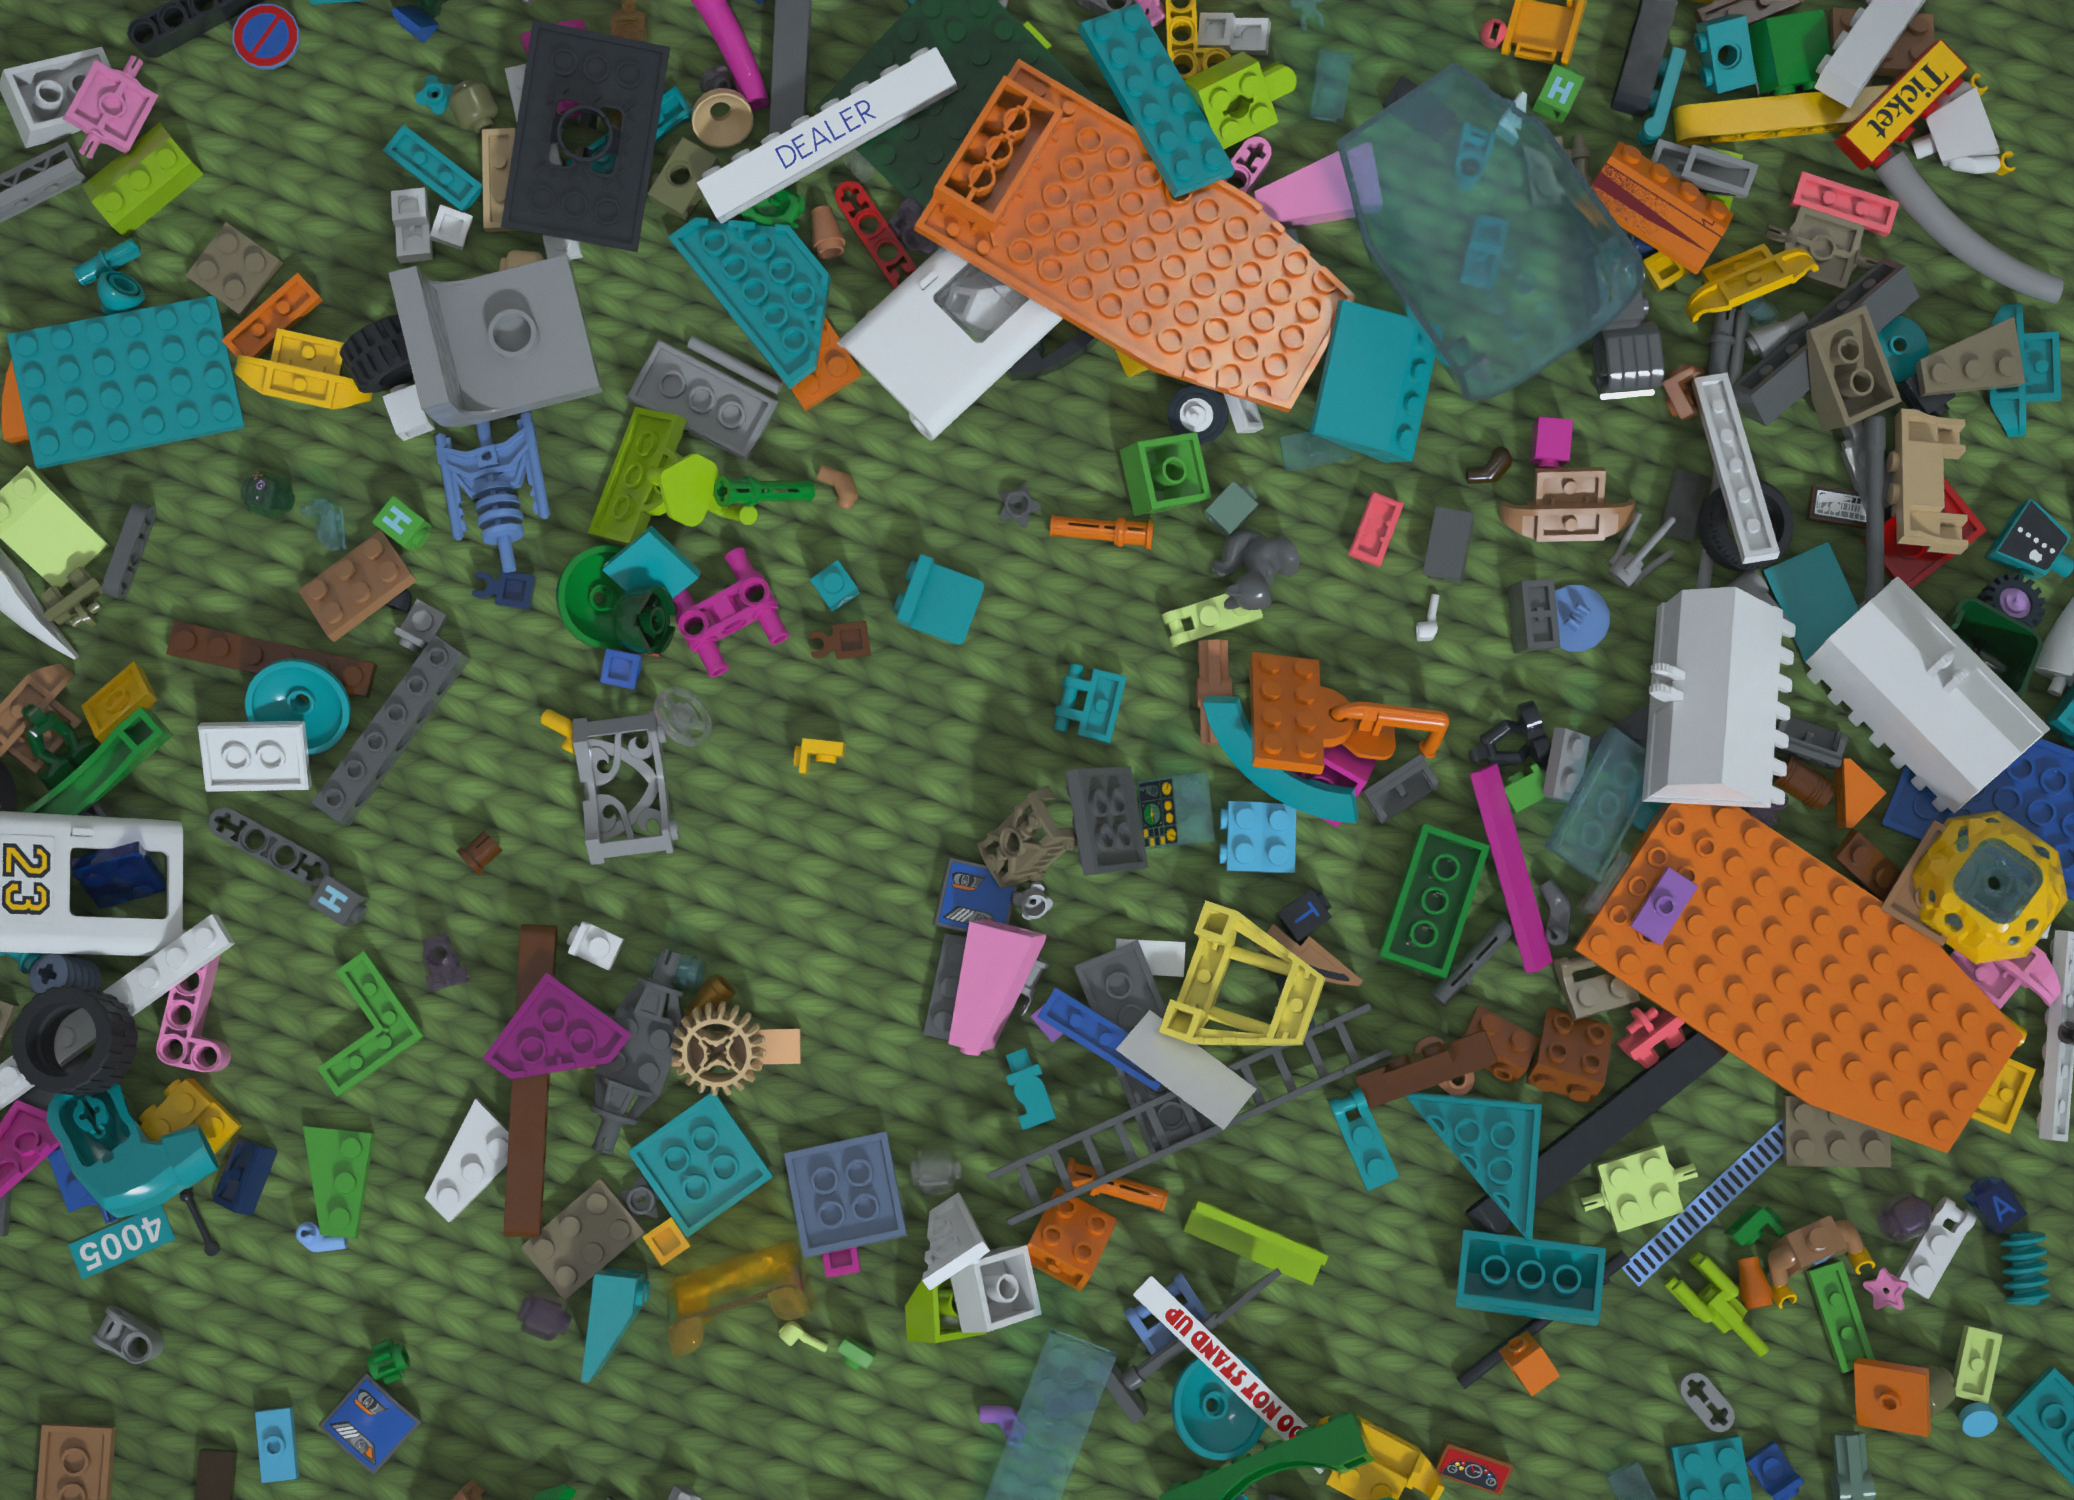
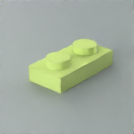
[1953,1325,2003,1404]

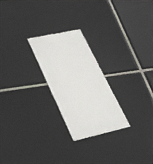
[1116,1010,1256,1130]

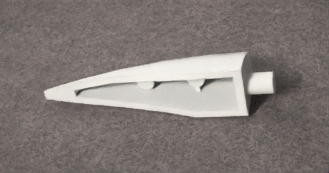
[0,548,79,660]
[2034,596,2074,696]

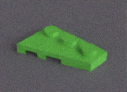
[303,1126,375,1239]

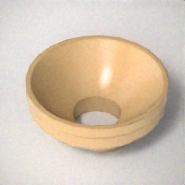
[691,88,754,148]

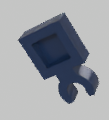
[472,570,537,611]

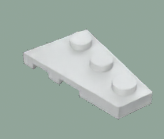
[425,1098,509,1222]
[922,1192,990,1291]

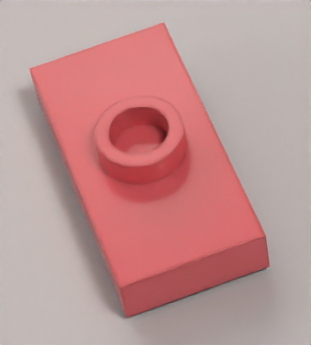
[1347,491,1404,568]

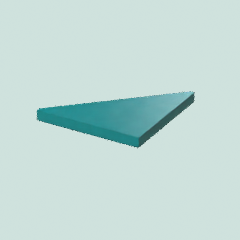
[1406,1092,1542,1241]

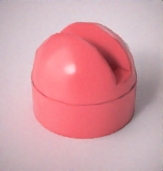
[1479,19,1507,49]

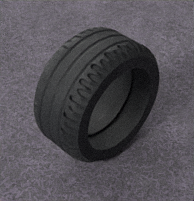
[1697,480,1794,572]

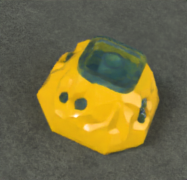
[1912,810,2068,964]

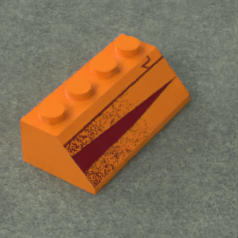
[1581,141,1734,275]

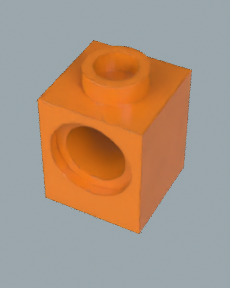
[1499,1330,1560,1396]

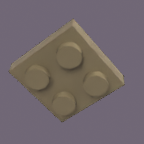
[185,222,283,317]

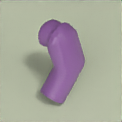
[979,1405,1026,1444]

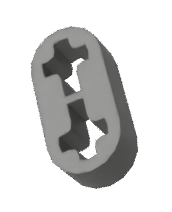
[1676,1371,1735,1432]

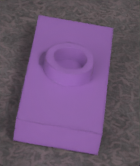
[1629,867,1698,945]

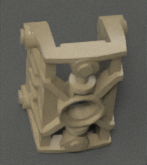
[977,786,1078,888]

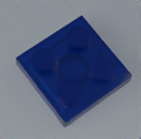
[71,841,167,909]

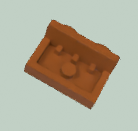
[1662,364,1707,420]
[1462,1005,1540,1084]

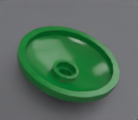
[556,545,626,649]

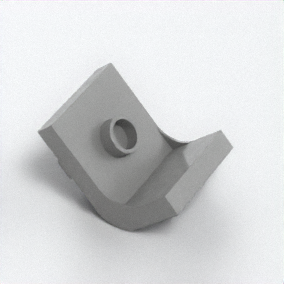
[388,254,604,427]

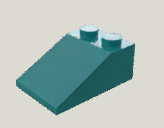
[581,1267,651,1383]

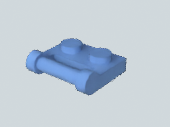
[1123,1273,1217,1355]

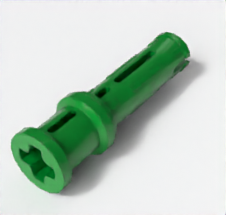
[714,475,815,507]

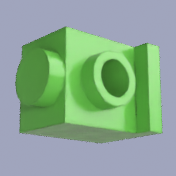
[1503,763,1546,814]

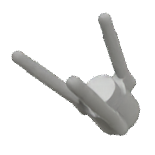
[1607,512,1676,588]

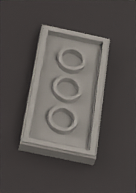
[626,339,779,462]

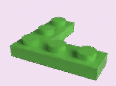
[317,951,426,1097]

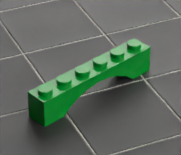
[22,706,174,815]
[1159,1412,1376,1500]

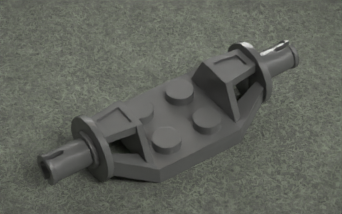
[591,948,685,1155]

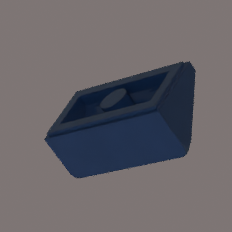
[212,1135,277,1215]

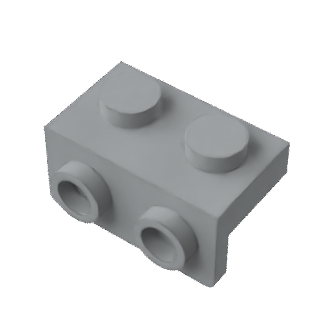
[1542,727,1590,804]

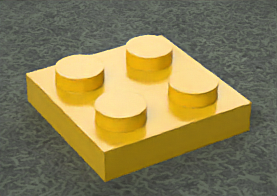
[81,661,158,743]

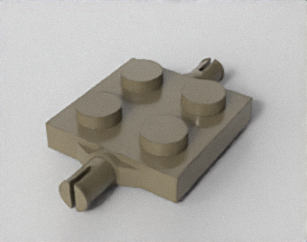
[1764,205,1880,293]

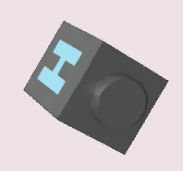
[308,875,370,927]

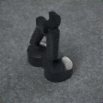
[1468,700,1551,768]

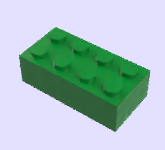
[1375,823,1490,979]

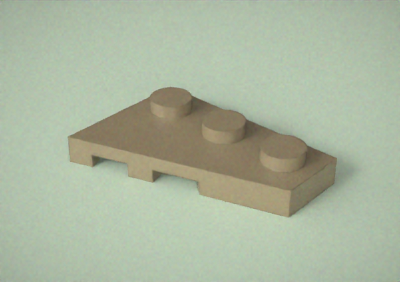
[1915,317,2025,396]

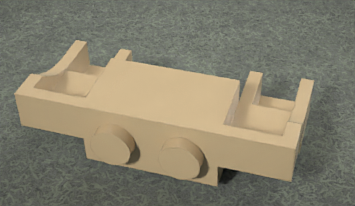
[1886,408,1968,555]

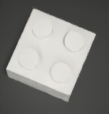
[950,1245,1042,1333]

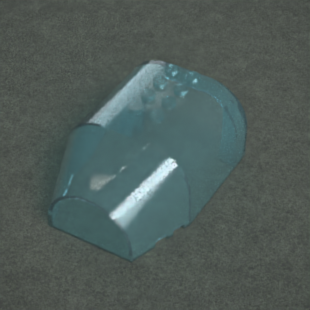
[1336,62,1644,401]

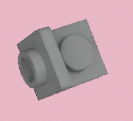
[393,599,449,653]

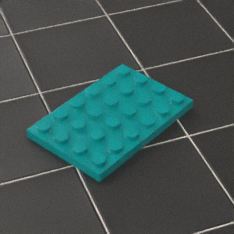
[6,295,246,469]

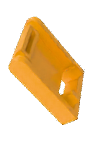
[1501,0,1587,66]

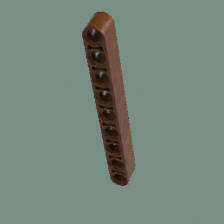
[504,924,557,1238]

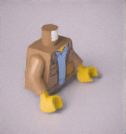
[1768,1215,1875,1309]

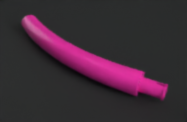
[691,0,770,111]

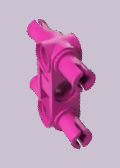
[673,547,790,678]

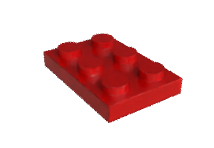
[1861,478,1987,589]

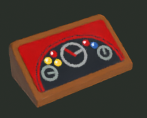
[1435,1439,1514,1496]

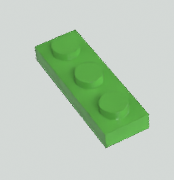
[1806,1259,1875,1373]

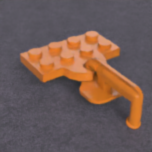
[1249,652,1450,775]

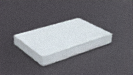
[198,721,312,792]

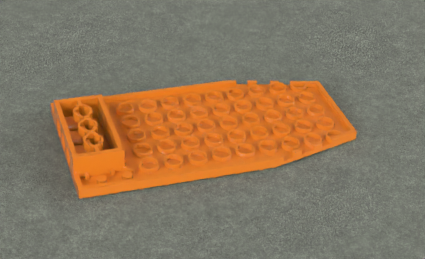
[914,59,1356,413]
[1573,803,2023,1153]

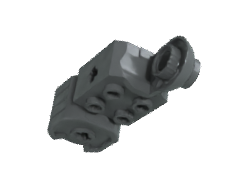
[1579,208,1664,400]

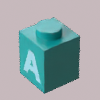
[810,560,860,613]

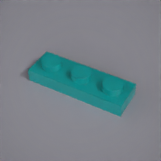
[382,124,483,213]

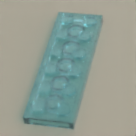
[984,1328,1117,1500]

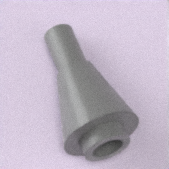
[1744,311,1809,359]

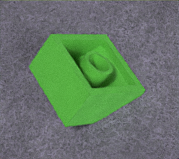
[1119,432,1212,517]

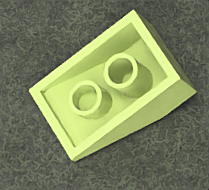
[0,465,110,590]

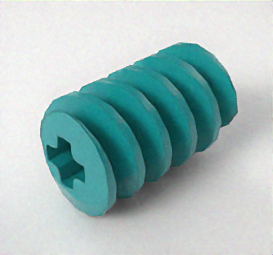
[2000,1231,2050,1305]

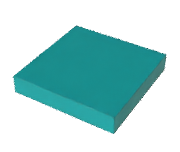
[602,526,701,599]

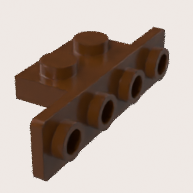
[1356,1030,1497,1108]

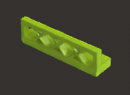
[1183,1198,1329,1286]

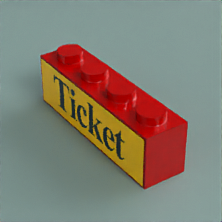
[1833,38,1969,171]

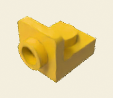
[794,738,846,775]

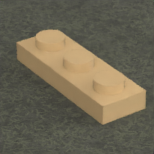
[482,128,518,232]

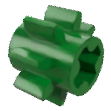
[367,1338,410,1385]

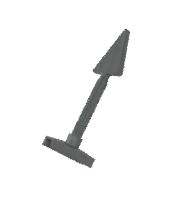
[1091,1268,1282,1425]

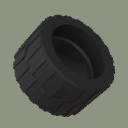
[11,985,138,1096]

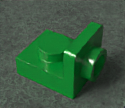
[1723,1204,1786,1246]

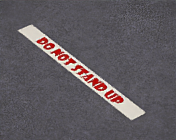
[1133,1276,1325,1474]

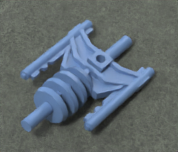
[435,411,550,573]

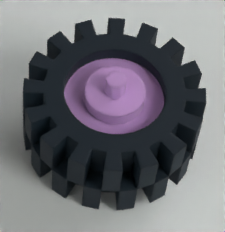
[1977,573,2046,628]

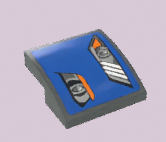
[932,857,1017,933]
[319,1371,422,1475]

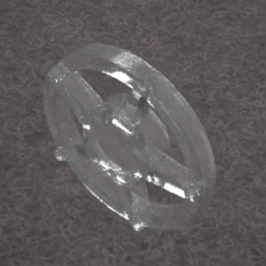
[654,687,712,747]

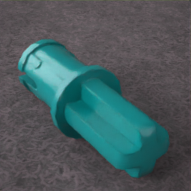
[72,238,141,287]

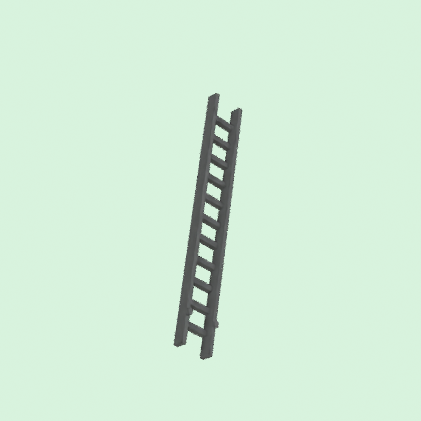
[986,1003,1392,1227]

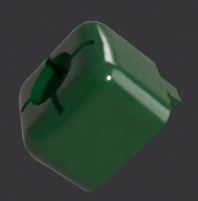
[1942,597,2043,698]

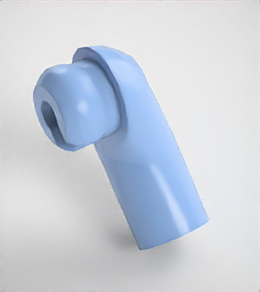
[295,1222,348,1252]

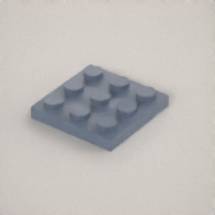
[784,1131,908,1258]

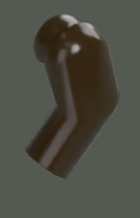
[1466,447,1512,484]

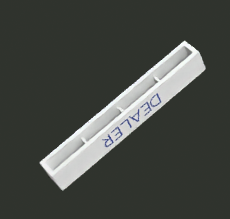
[697,47,958,224]

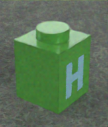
[1532,63,1585,124]
[372,496,432,552]

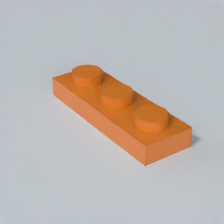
[221,272,323,358]

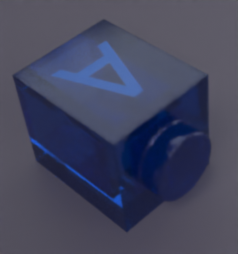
[1963,1176,2027,1234]

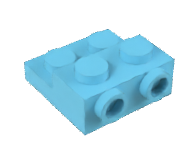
[1219,801,1296,873]

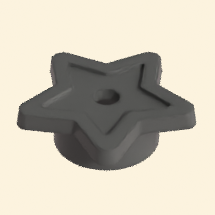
[999,484,1042,528]
[619,1176,660,1219]

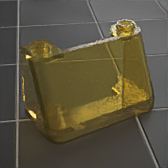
[667,1242,818,1358]

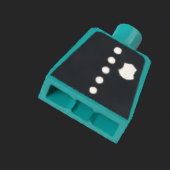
[1984,498,2074,580]

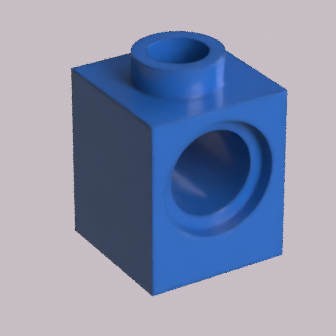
[600,649,643,689]

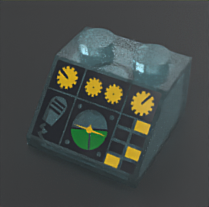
[1137,772,1215,850]

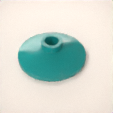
[1877,316,1929,383]

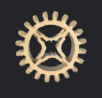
[671,1002,766,1096]

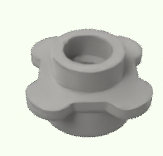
[1012,882,1053,920]

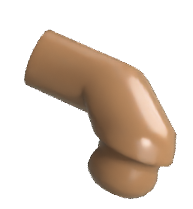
[817,464,858,509]

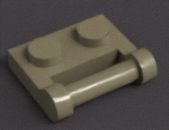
[1554,956,1640,1021]

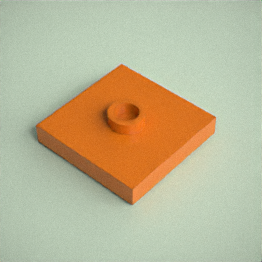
[1854,1357,1931,1437]

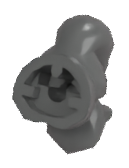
[1211,529,1300,610]

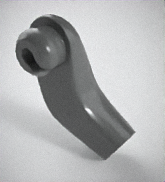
[1538,878,1572,946]

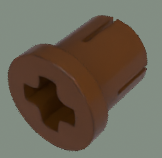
[456,831,503,876]

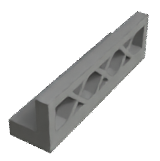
[0,141,88,223]

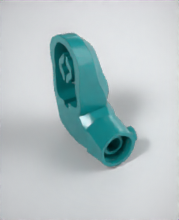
[46,1084,219,1218]

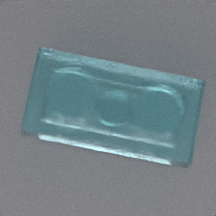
[1309,49,1353,123]

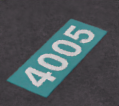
[68,1204,175,1280]

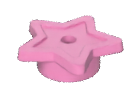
[1135,0,1166,27]
[1863,1267,1909,1310]

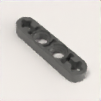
[208,807,334,888]

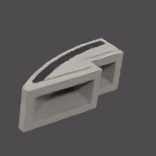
[1651,139,1759,198]

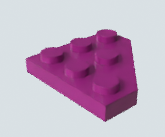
[482,972,632,1079]

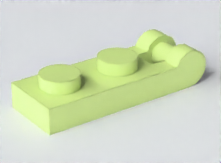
[1162,594,1263,647]

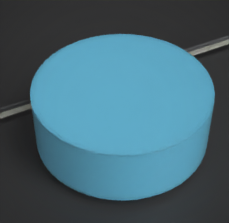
[1959,1402,1998,1437]

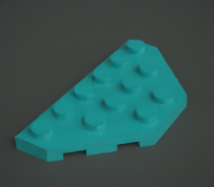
[668,217,831,390]

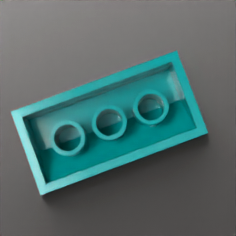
[1455,1230,1606,1326]

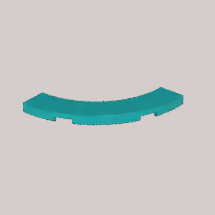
[1203,696,1359,823]

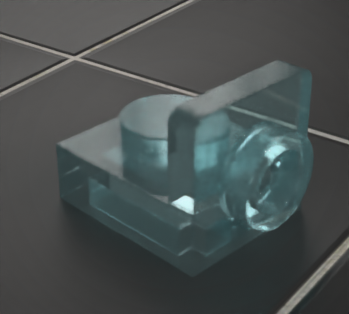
[300,499,346,550]

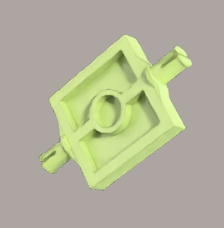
[1580,1143,1698,1232]

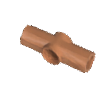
[1196,639,1232,745]

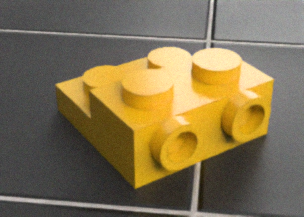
[139,1078,243,1154]

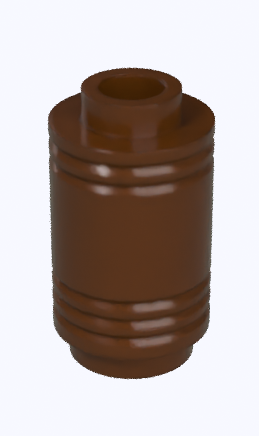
[1772,754,1836,810]

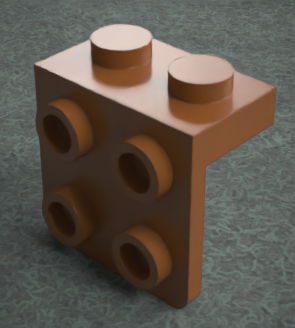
[1525,1007,1613,1104]

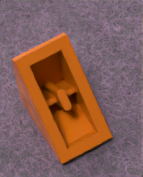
[1834,758,1887,830]

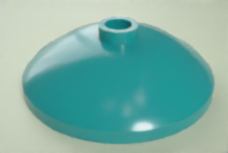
[245,659,351,755]
[1171,1353,1266,1460]

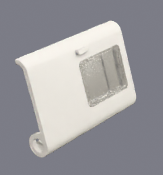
[837,246,1063,441]

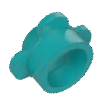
[415,75,453,115]

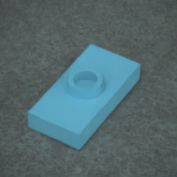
[255,1406,300,1483]

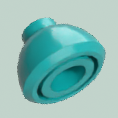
[97,271,145,315]

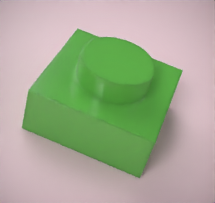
[837,1335,876,1370]

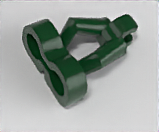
[21,704,101,790]

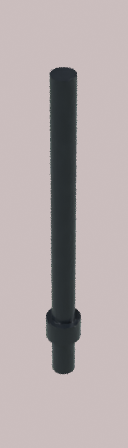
[1456,1250,1630,1389]

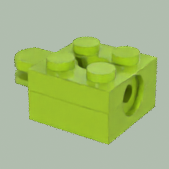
[1183,51,1297,149]

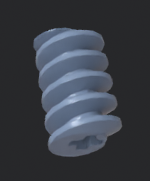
[29,953,102,993]

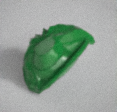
[740,187,805,229]

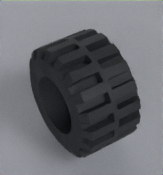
[339,314,414,393]

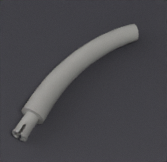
[1874,146,2064,304]

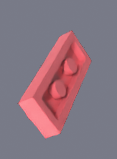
[1789,171,1900,237]

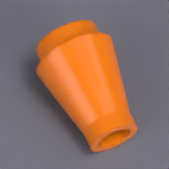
[1737,1256,1774,1310]

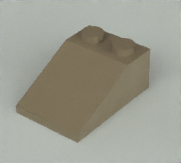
[1806,305,1902,431]

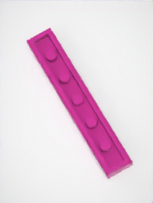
[1470,764,1553,973]

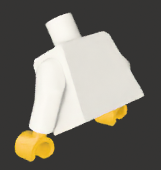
[1911,73,2016,176]

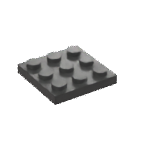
[1066,766,1149,876]

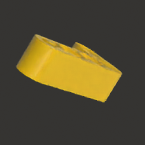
[1164,0,1231,80]

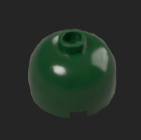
[611,585,676,655]

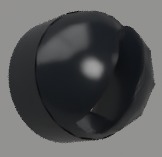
[385,589,412,613]

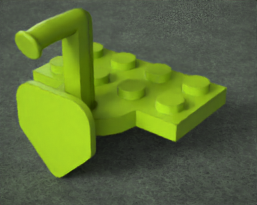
[588,407,758,545]

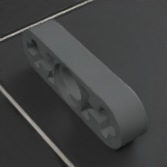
[102,501,156,600]

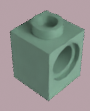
[1204,481,1258,538]

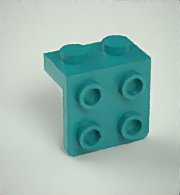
[893,554,984,645]

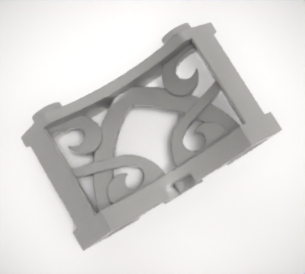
[573,710,679,865]

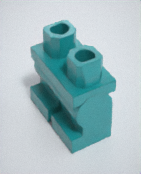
[1006,1048,1057,1130]

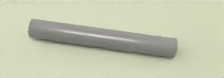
[687,335,783,394]

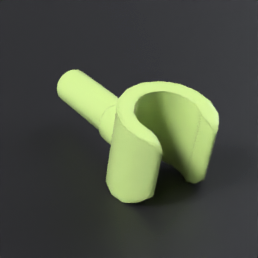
[779,1321,828,1353]

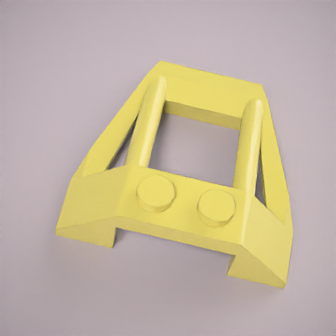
[1158,900,1326,1046]

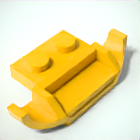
[1685,243,1820,323]
[235,328,373,410]
[1315,1415,1445,1500]

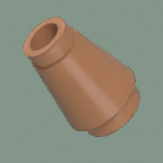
[811,206,846,259]

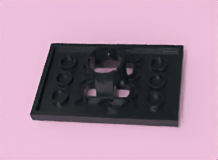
[501,20,670,253]

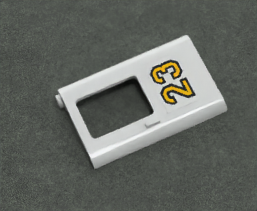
[0,811,186,956]

